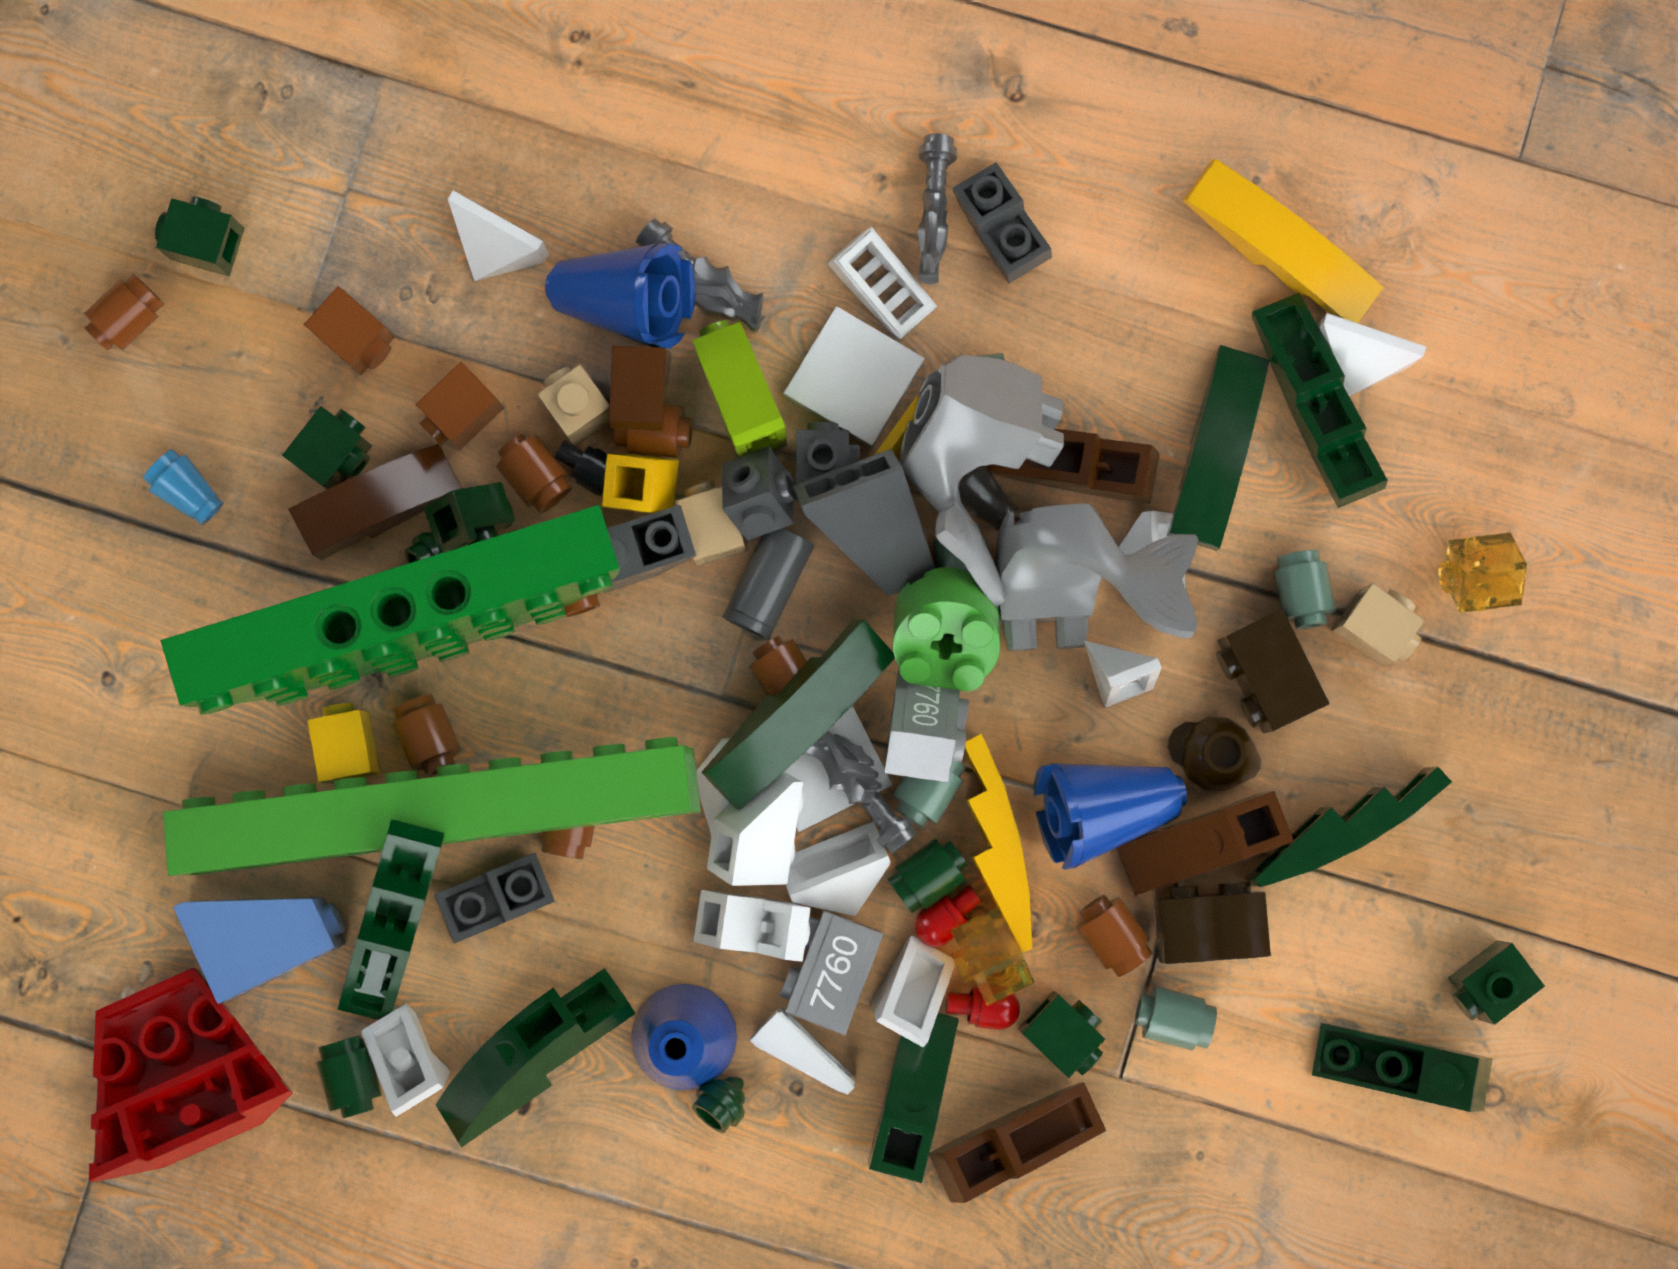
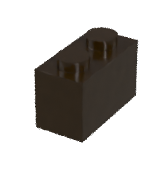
[1216,609,1330,734]

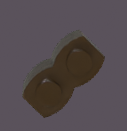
[1154,882,1271,964]

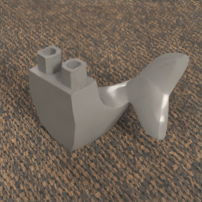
[899,355,1064,607]
[995,503,1198,651]

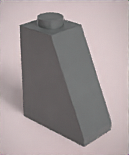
[793,449,935,596]

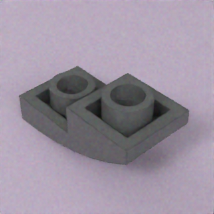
[953,162,1052,283]
[434,853,555,944]

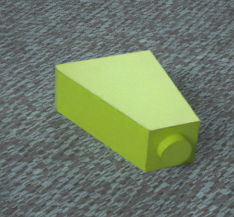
[692,320,788,458]

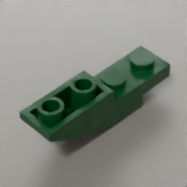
[435,968,636,1147]

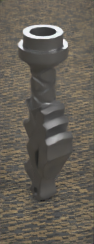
[918,133,957,285]
[636,218,765,332]
[803,731,917,854]

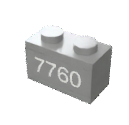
[884,668,969,782]
[780,910,883,1035]

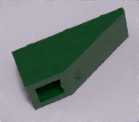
[868,1013,959,1183]
[1312,1023,1493,1112]

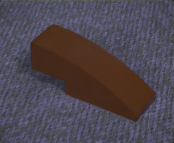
[987,429,1160,504]
[288,444,462,560]
[929,1082,1106,1203]

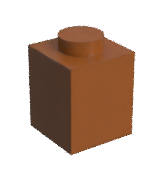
[303,286,395,375]
[415,362,504,450]

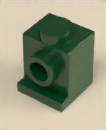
[423,482,515,554]

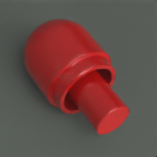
[915,885,983,947]
[945,985,1020,1030]

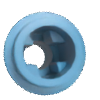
[143,449,224,525]

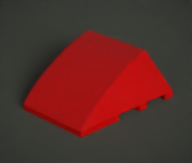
[88,967,293,1182]

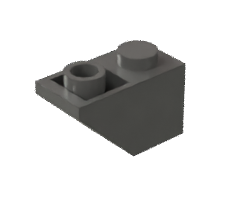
[603,505,697,593]

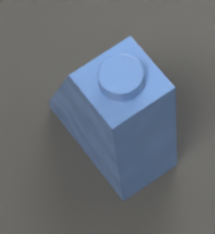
[173,897,346,1004]

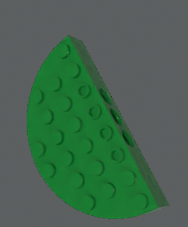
[160,505,620,715]

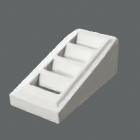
[827,227,937,340]
[750,1007,855,1095]

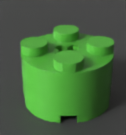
[893,567,1000,692]

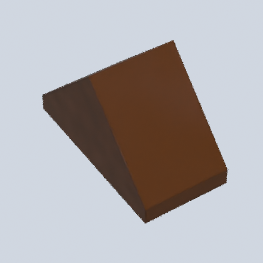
[609,345,671,431]

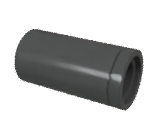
[722,528,814,640]

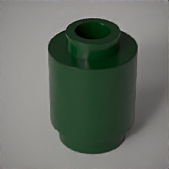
[888,838,969,913]
[316,1035,382,1118]

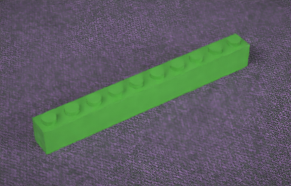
[163,737,701,876]

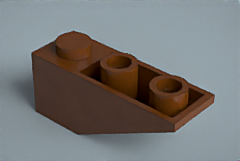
[1117,791,1294,896]

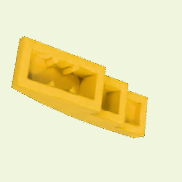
[1182,159,1384,323]
[964,733,1032,953]

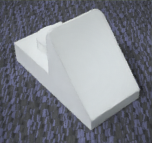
[361,1003,450,1117]

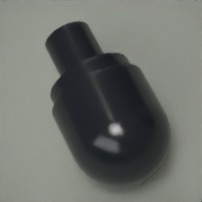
[554,440,607,497]

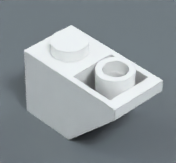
[707,772,803,886]

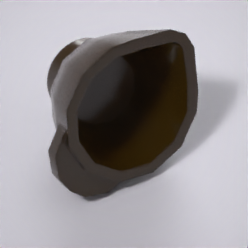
[1167,717,1261,791]

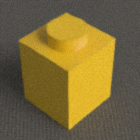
[602,454,679,513]
[307,703,381,783]

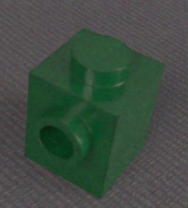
[155,196,245,277]
[282,406,372,489]
[1448,940,1545,1025]
[1018,990,1105,1078]

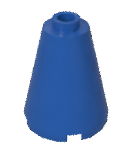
[545,242,695,349]
[1034,763,1187,870]
[631,984,737,1090]

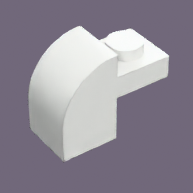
[693,890,810,962]

